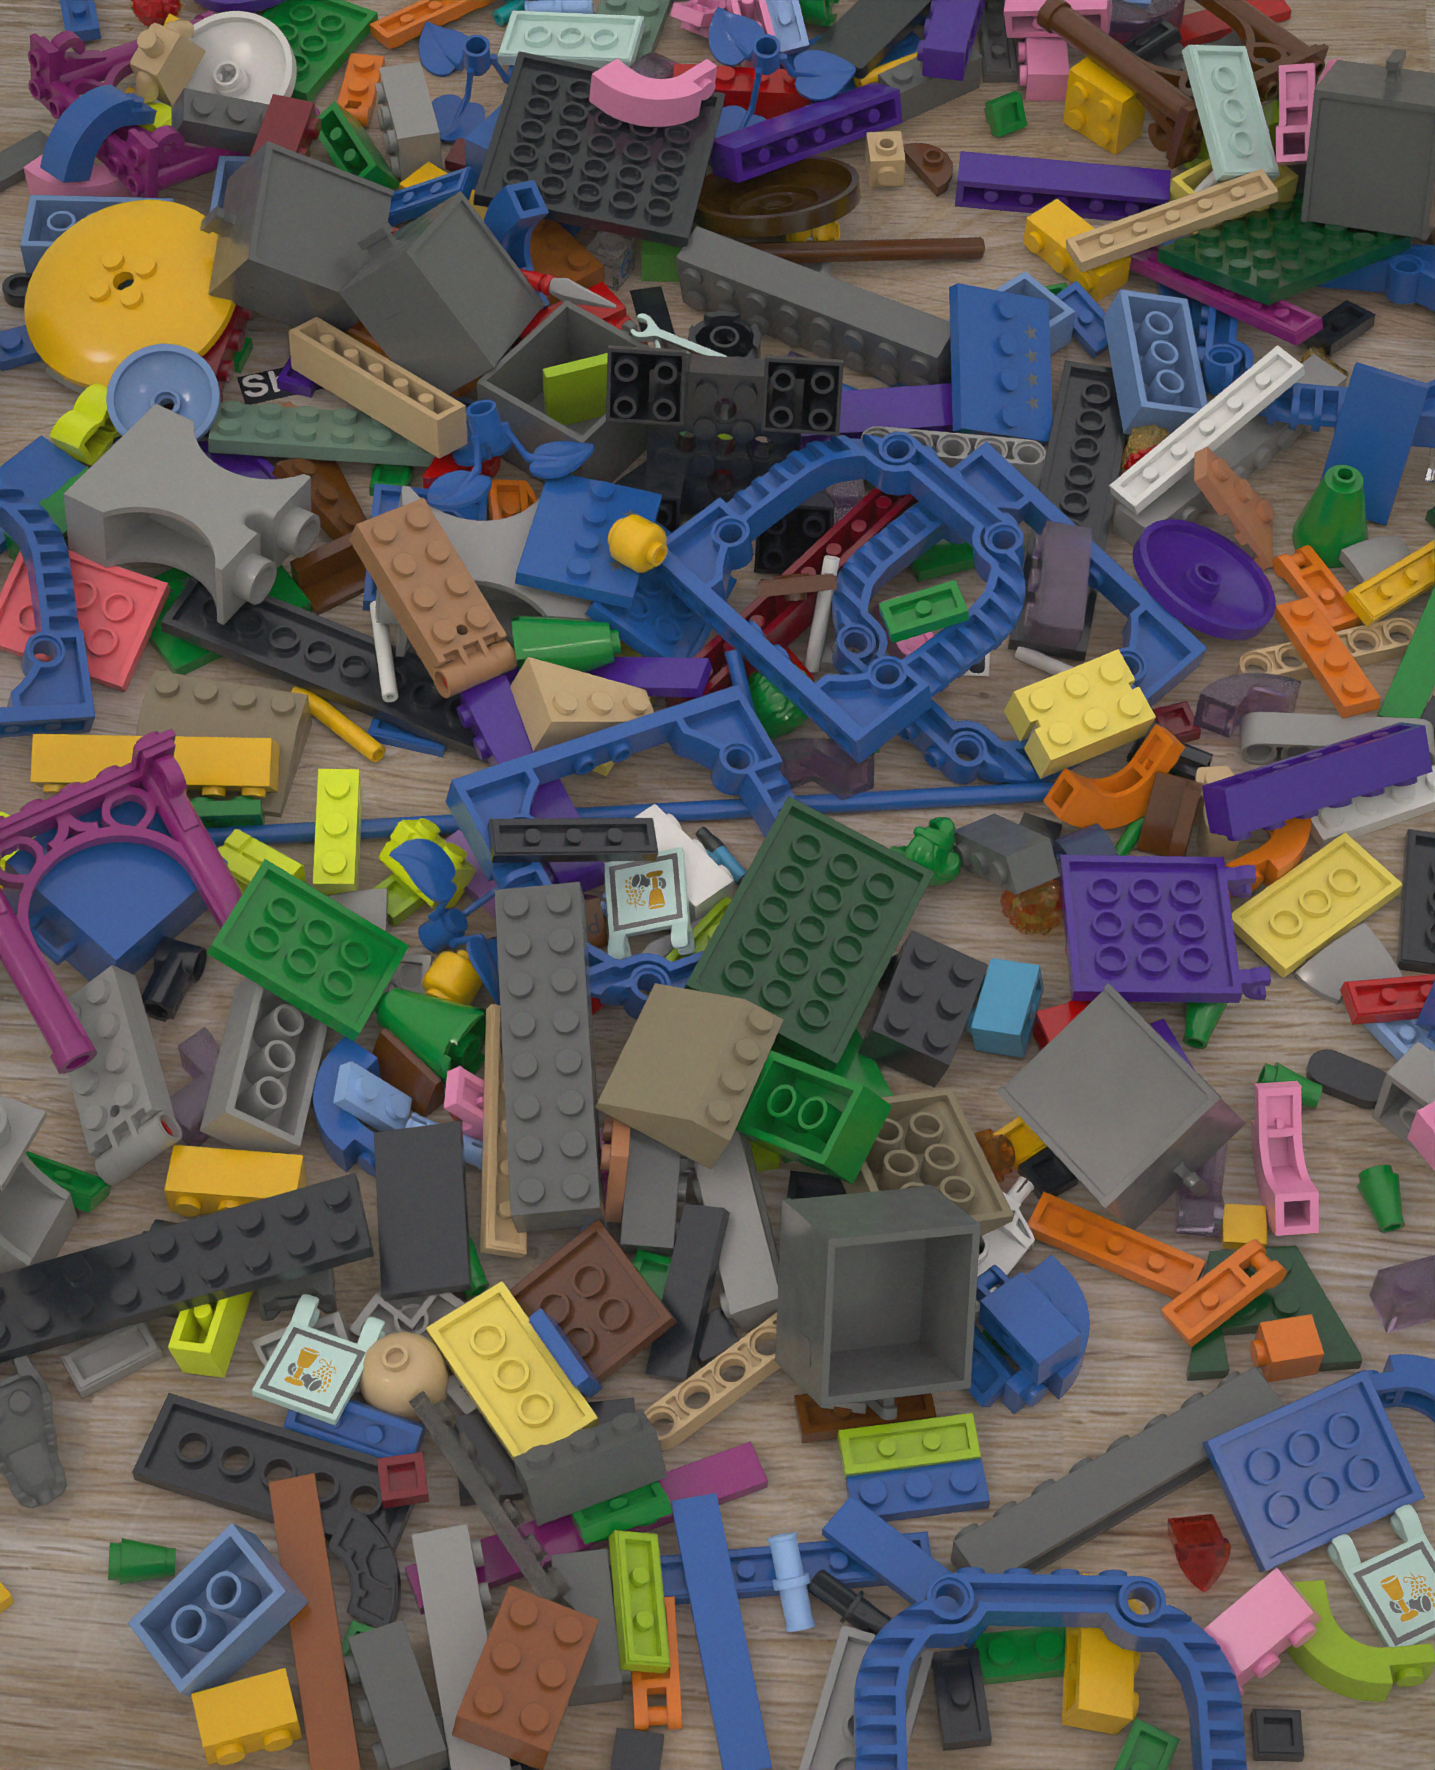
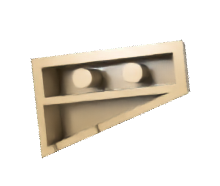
[510,657,654,751]

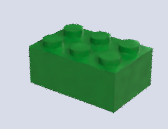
[735,1051,892,1184]

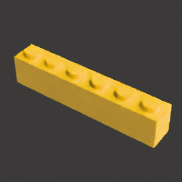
[30,734,280,799]

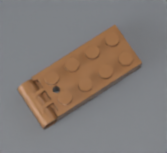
[349,498,517,698]

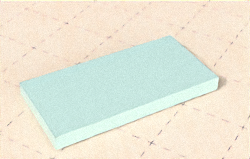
[498,11,645,69]
[1182,45,1280,181]

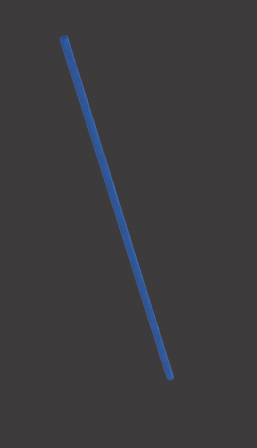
[206,781,1056,847]

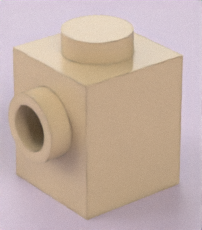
[865,131,906,188]

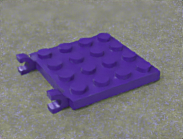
[1058,855,1271,1003]

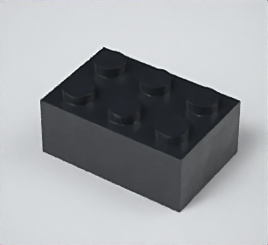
[858,930,988,1088]

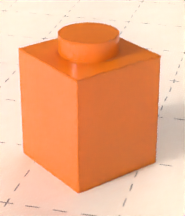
[1250,1314,1324,1382]

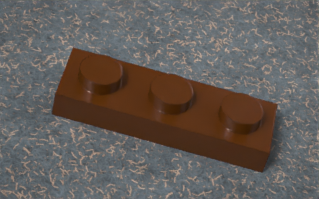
[794,1393,937,1444]

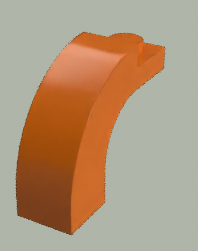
[1043,724,1185,830]
[1225,817,1312,899]

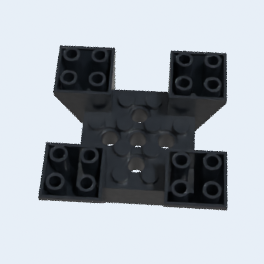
[606,345,844,574]

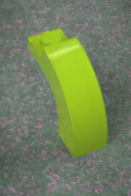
[1286,1580,1435,1702]

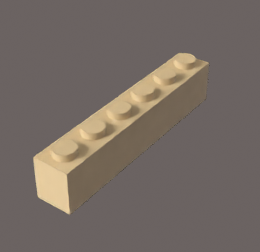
[289,317,467,459]

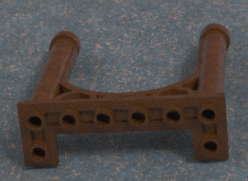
[1037,0,1329,169]

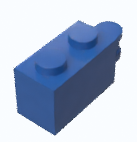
[976,1265,1081,1386]

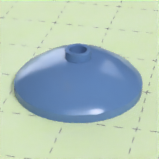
[106,344,220,441]

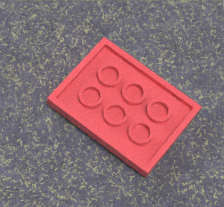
[0,550,171,692]

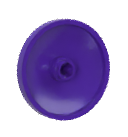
[1133,519,1276,640]

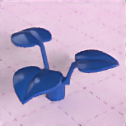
[709,7,856,138]
[419,21,514,143]
[426,400,595,509]
[389,839,500,1005]

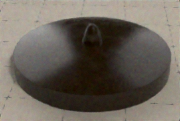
[694,156,861,237]

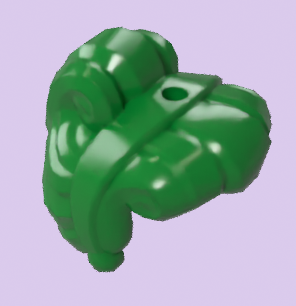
[890,817,962,887]

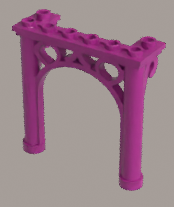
[28,11,321,198]
[0,728,243,1074]

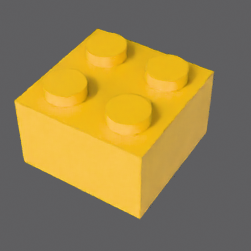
[1063,57,1146,155]

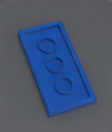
[1320,362,1431,525]
[0,435,86,554]

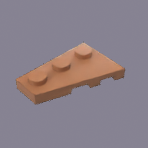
[1194,447,1275,571]
[600,1115,630,1223]

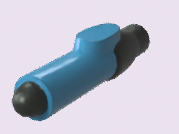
[696,827,747,886]

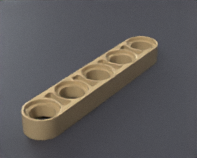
[1236,618,1416,690]
[644,1312,781,1451]

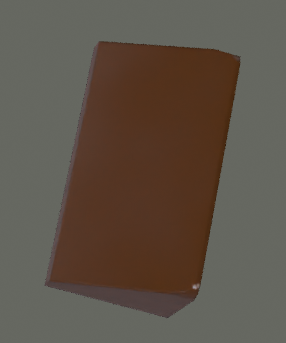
[372,1028,445,1118]

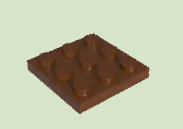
[509,1219,677,1397]

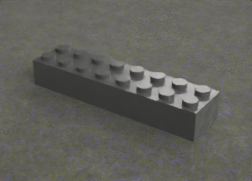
[676,226,952,386]
[494,882,605,1233]

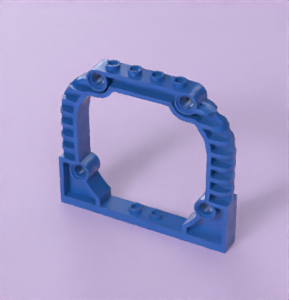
[1197,244,1435,448]
[652,431,1025,764]
[831,441,1207,784]
[0,475,95,738]
[445,684,800,1020]
[854,1567,1247,1770]

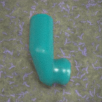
[492,0,525,26]

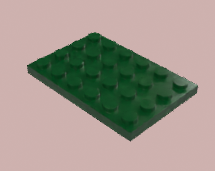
[1158,193,1411,305]
[684,796,934,1071]

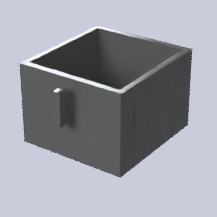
[1301,49,1435,240]
[200,141,394,333]
[339,191,546,395]
[477,300,651,484]
[997,983,1246,1230]
[775,1184,981,1420]

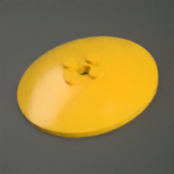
[24,200,236,388]

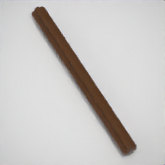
[744,237,985,263]

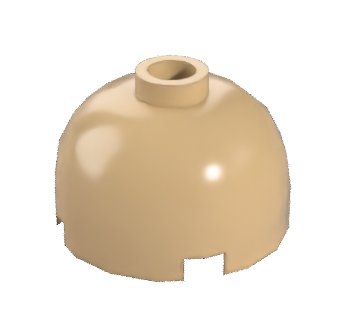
[359,1332,450,1423]

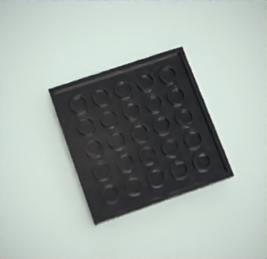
[473,51,725,248]

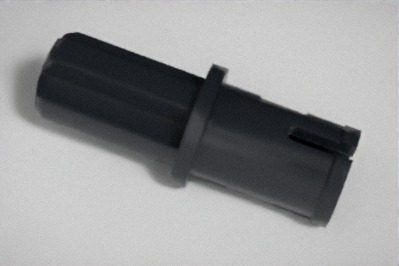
[808,1569,892,1635]

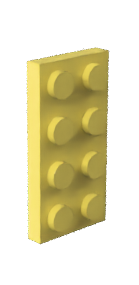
[1232,832,1403,978]
[426,1281,599,1460]

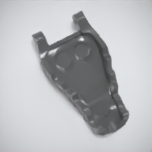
[0,1355,67,1508]

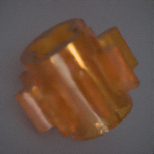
[974,1128,1016,1182]

